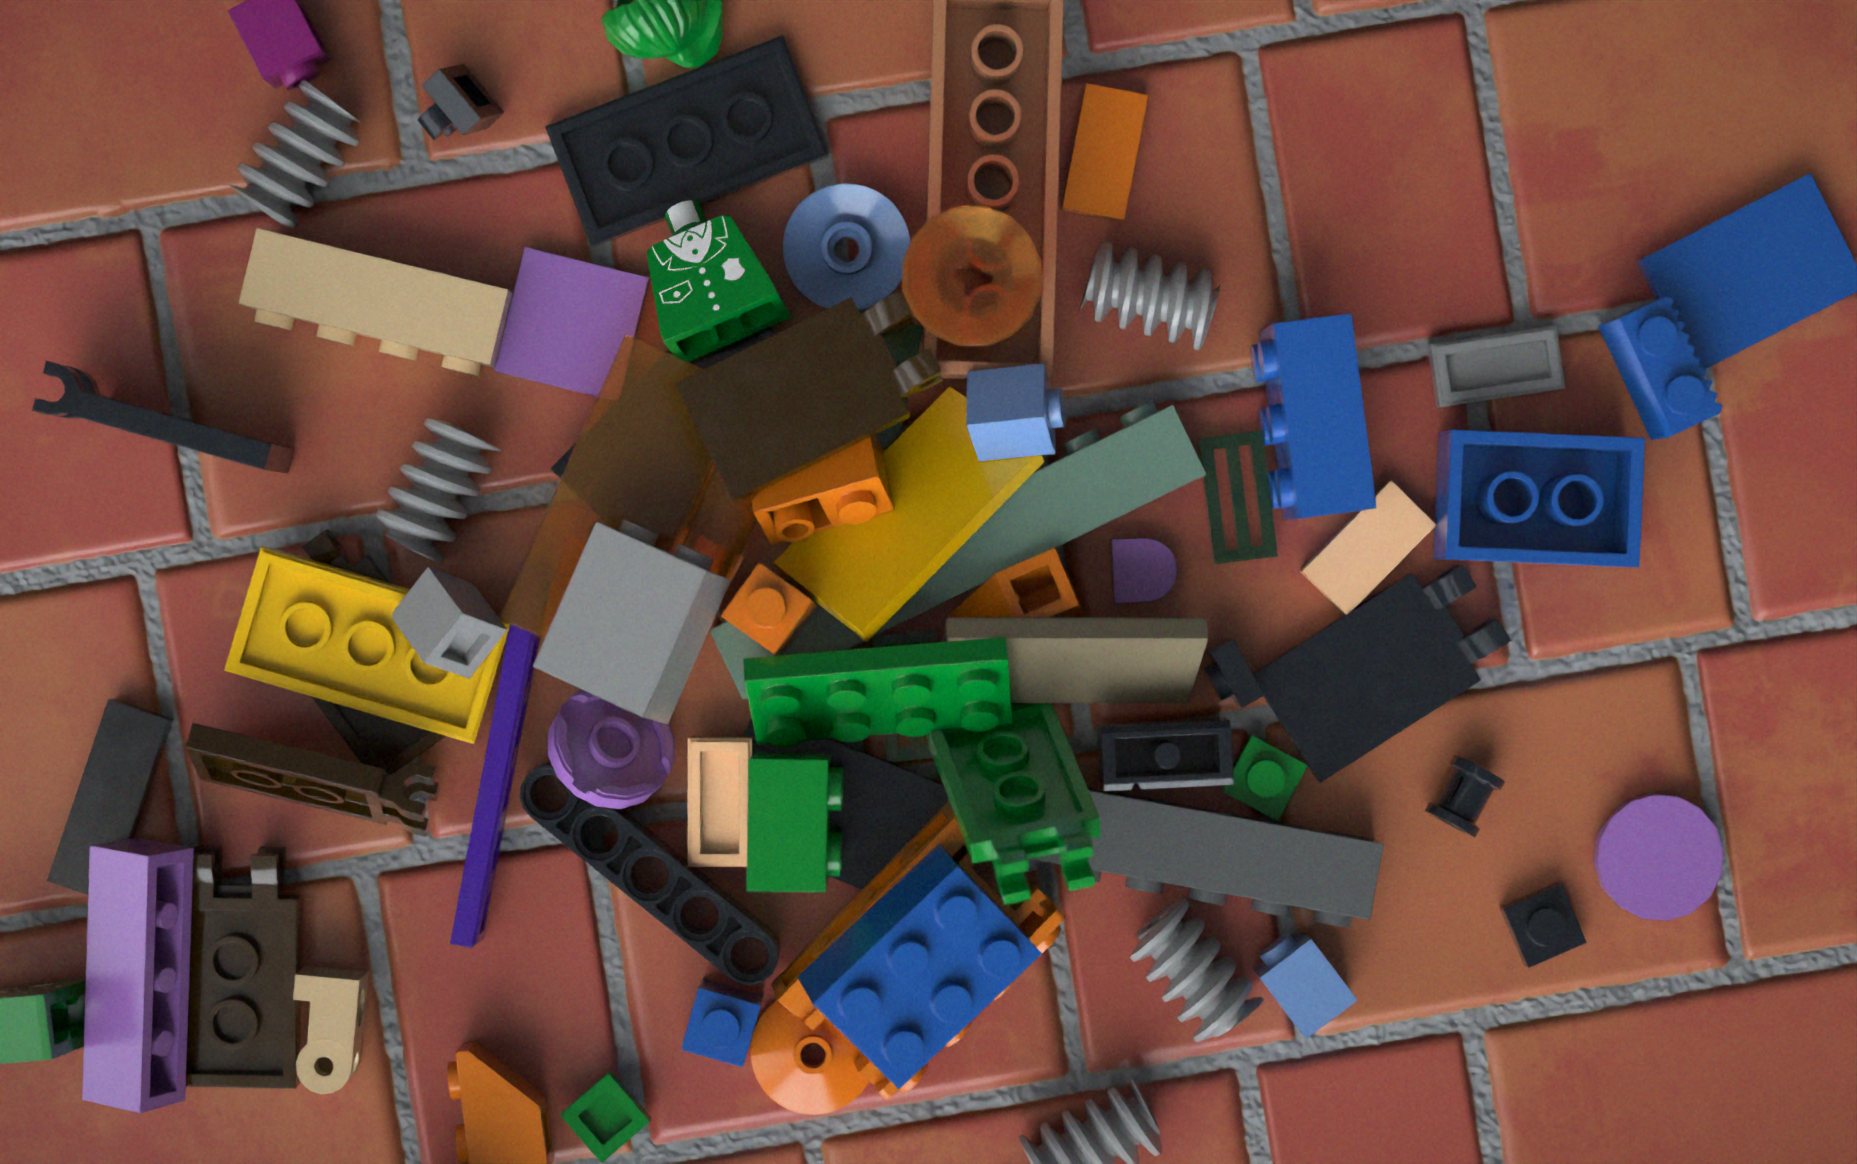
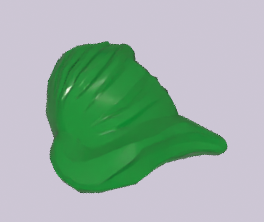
[601,0,724,68]

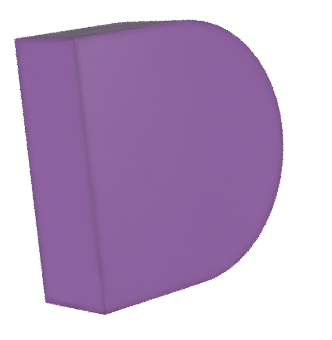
[1111,538,1177,603]

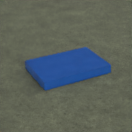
[1636,173,1857,369]

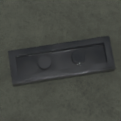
[47,698,174,895]

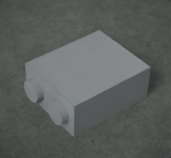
[533,519,731,724]

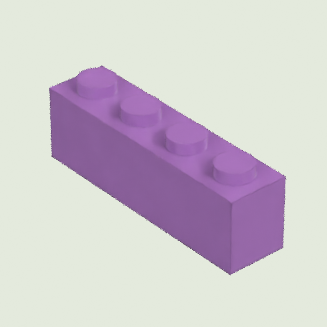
[82,837,194,1113]

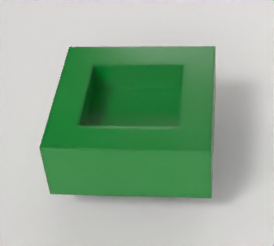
[1220,734,1308,821]
[560,1070,652,1163]

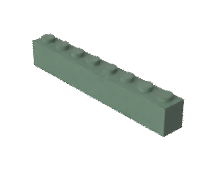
[709,401,1207,700]

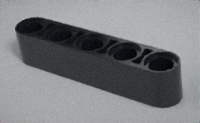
[520,762,780,985]

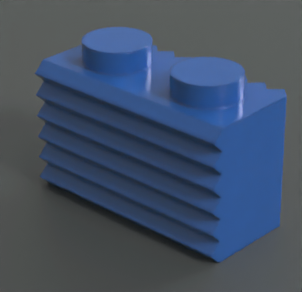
[1598,296,1723,441]

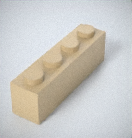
[239,228,513,376]

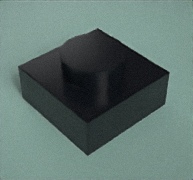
[1203,638,1264,708]
[1499,882,1587,968]

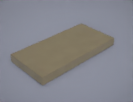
[942,617,1208,703]

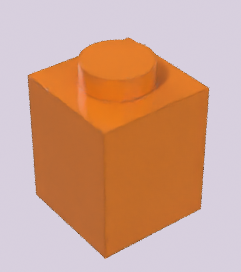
[721,563,817,656]

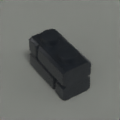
[1097,717,1234,791]

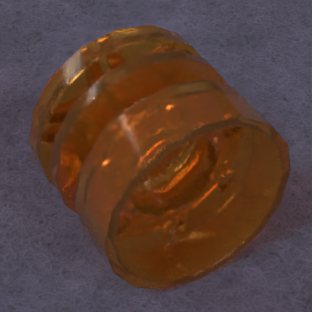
[902,206,1043,346]

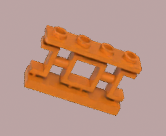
[771,801,1066,1100]

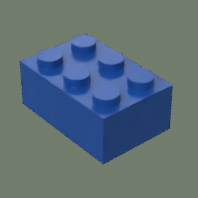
[1251,313,1377,521]
[1433,430,1645,567]
[797,843,1042,1089]

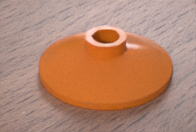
[750,999,869,1114]

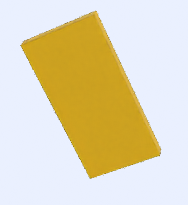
[773,386,1044,642]
[224,545,511,744]

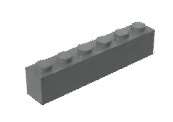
[1028,787,1384,927]

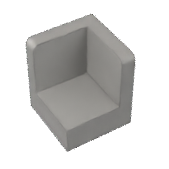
[392,566,507,679]

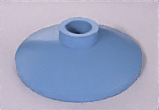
[783,183,911,311]

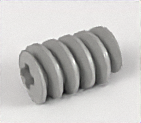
[229,80,361,228]
[1079,240,1220,351]
[375,418,502,563]
[1129,898,1264,1043]
[1019,1077,1162,1164]

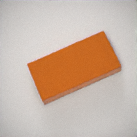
[1061,83,1149,222]

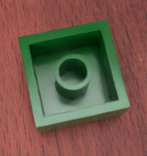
[746,751,844,893]

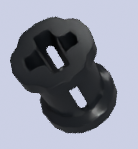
[1425,755,1505,838]

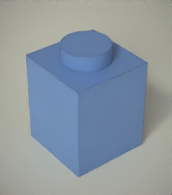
[966,363,1066,461]
[1253,932,1357,1039]

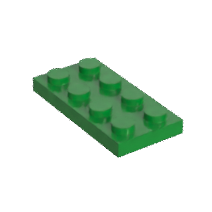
[743,637,1012,747]

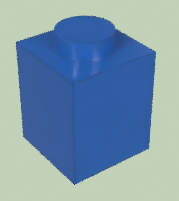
[681,978,764,1067]

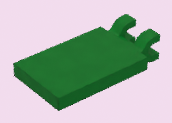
[926,703,1101,905]

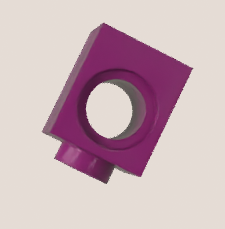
[227,0,331,90]

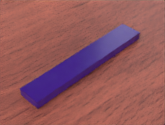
[450,563,553,948]

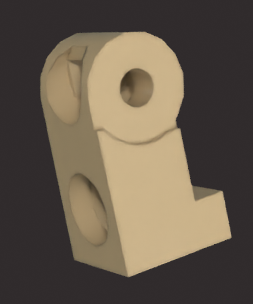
[293,965,369,1094]

